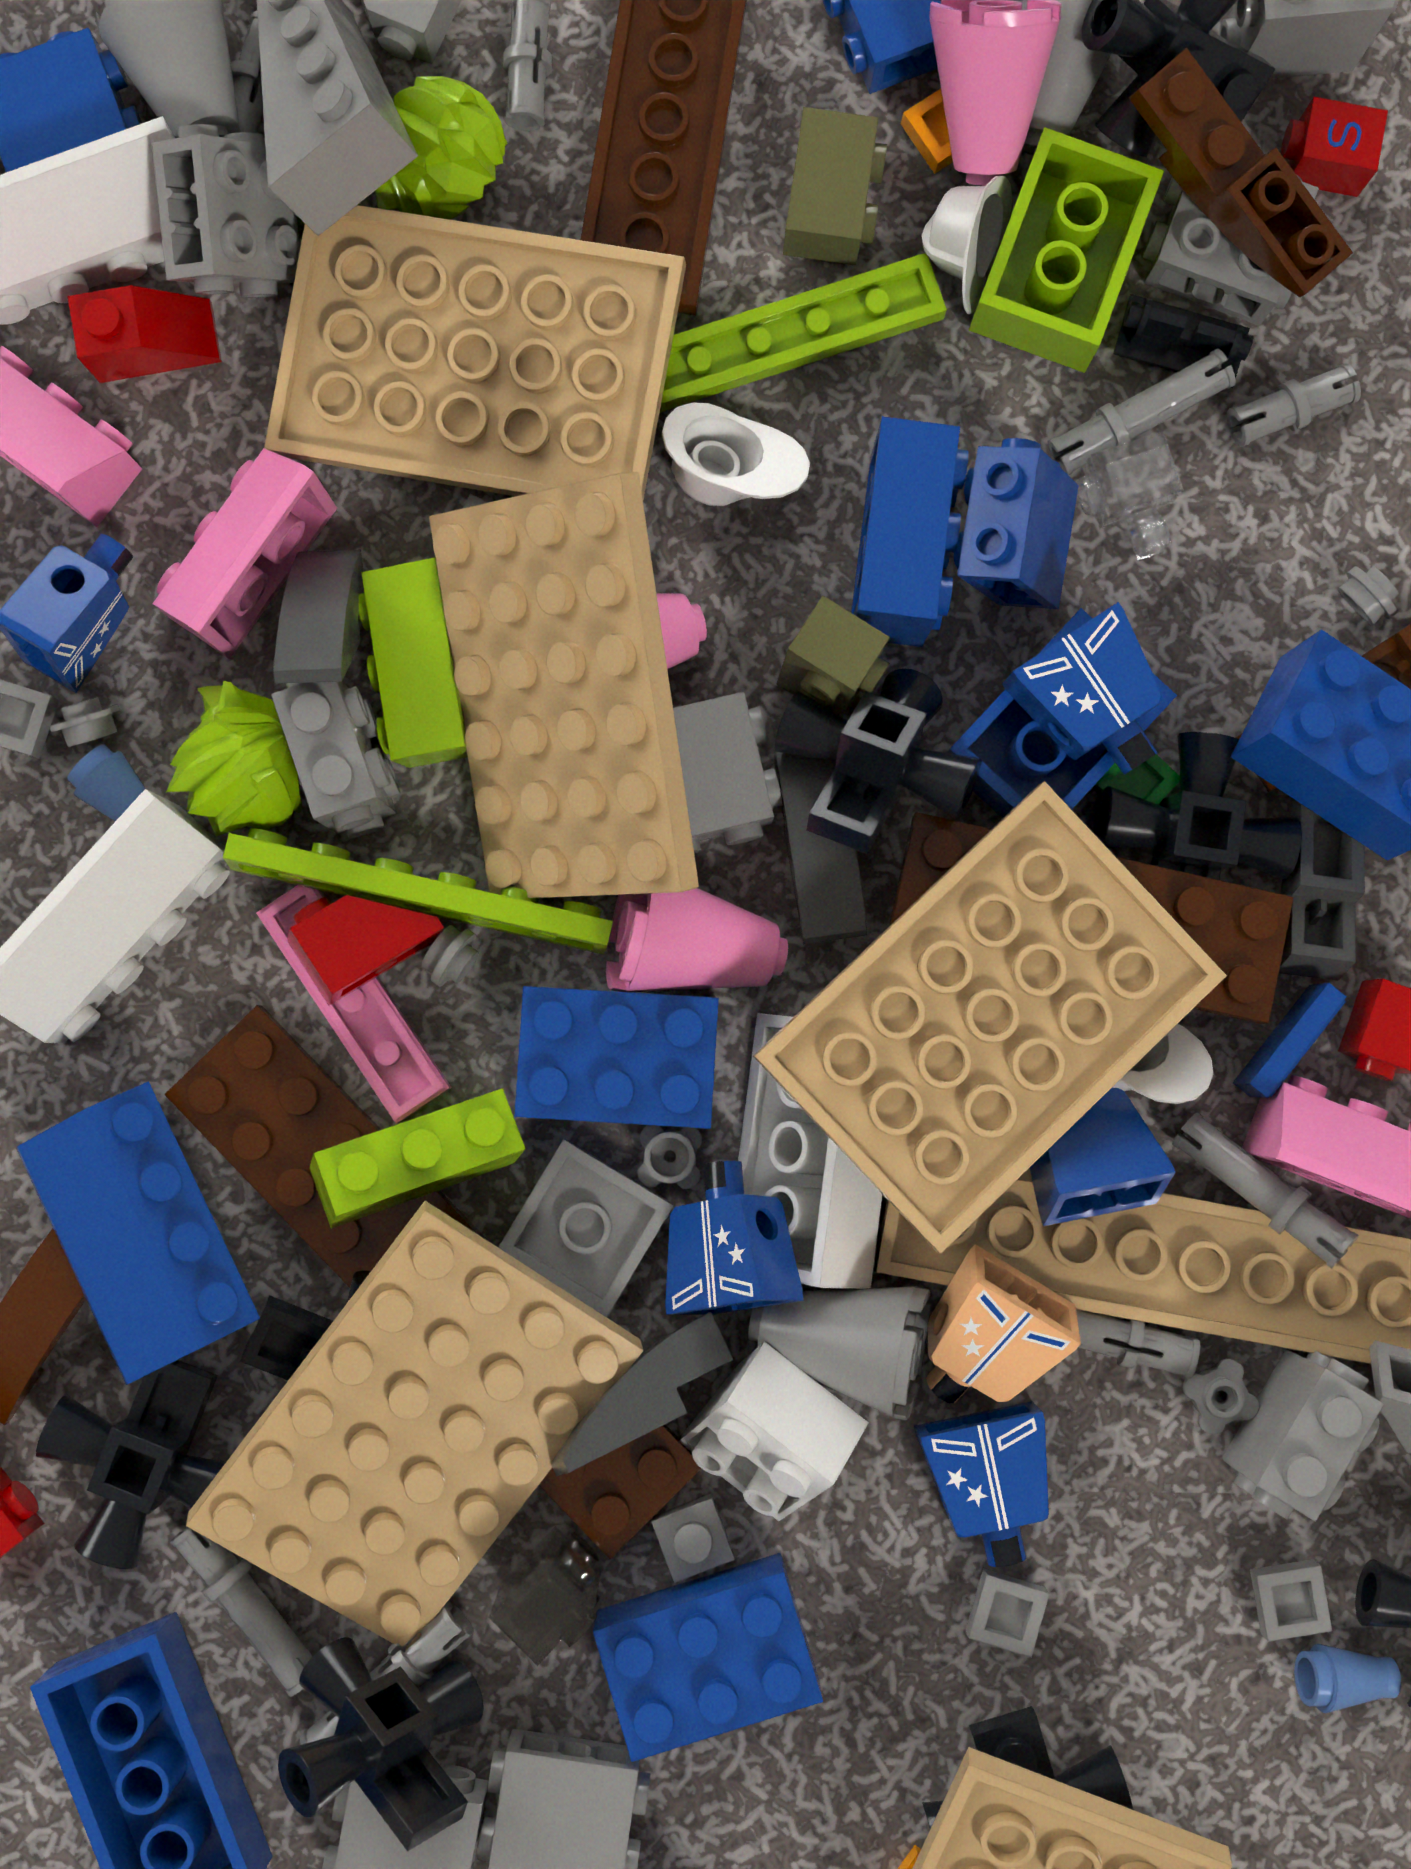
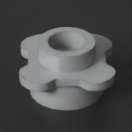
[49,697,120,747]
[637,1125,702,1189]
[1183,1358,1259,1435]

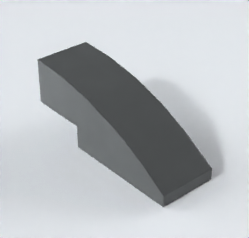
[273,549,364,684]
[774,741,867,945]
[1279,799,1365,981]
[551,1312,733,1476]

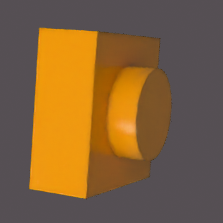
[900,88,953,174]

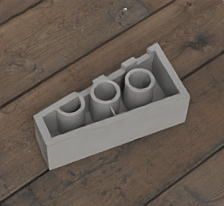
[257,0,418,236]

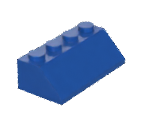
[16,1081,261,1385]

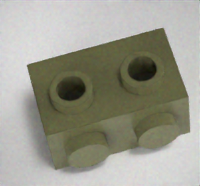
[783,107,887,265]
[776,596,890,718]

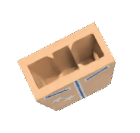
[926,1244,1081,1403]

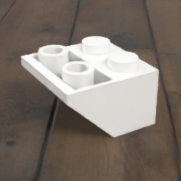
[679,1342,869,1521]

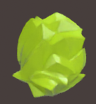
[375,76,507,220]
[165,681,302,837]

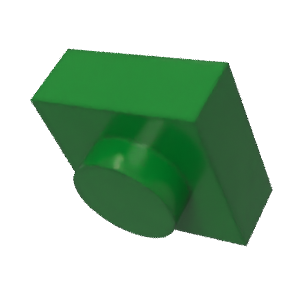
[1092,754,1180,804]

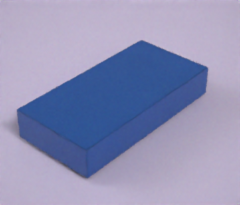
[1233,983,1347,1098]

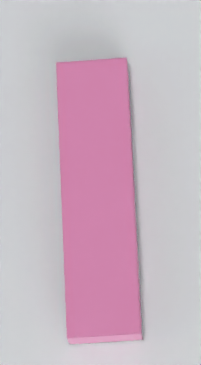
[256,885,452,1124]

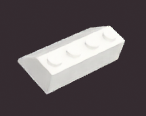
[0,116,175,325]
[0,789,230,1043]
[738,1013,882,1289]

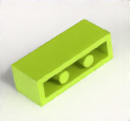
[359,557,468,768]
[309,1088,526,1229]

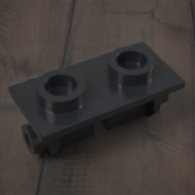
[1113,294,1254,388]

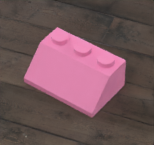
[0,346,142,527]
[152,448,337,659]
[1242,1075,1411,1219]

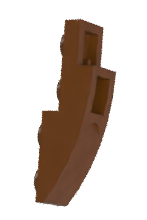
[1129,48,1353,297]

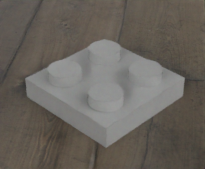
[498,1138,674,1317]

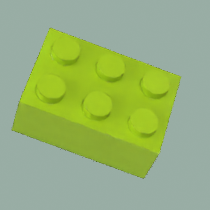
[968,127,1164,373]

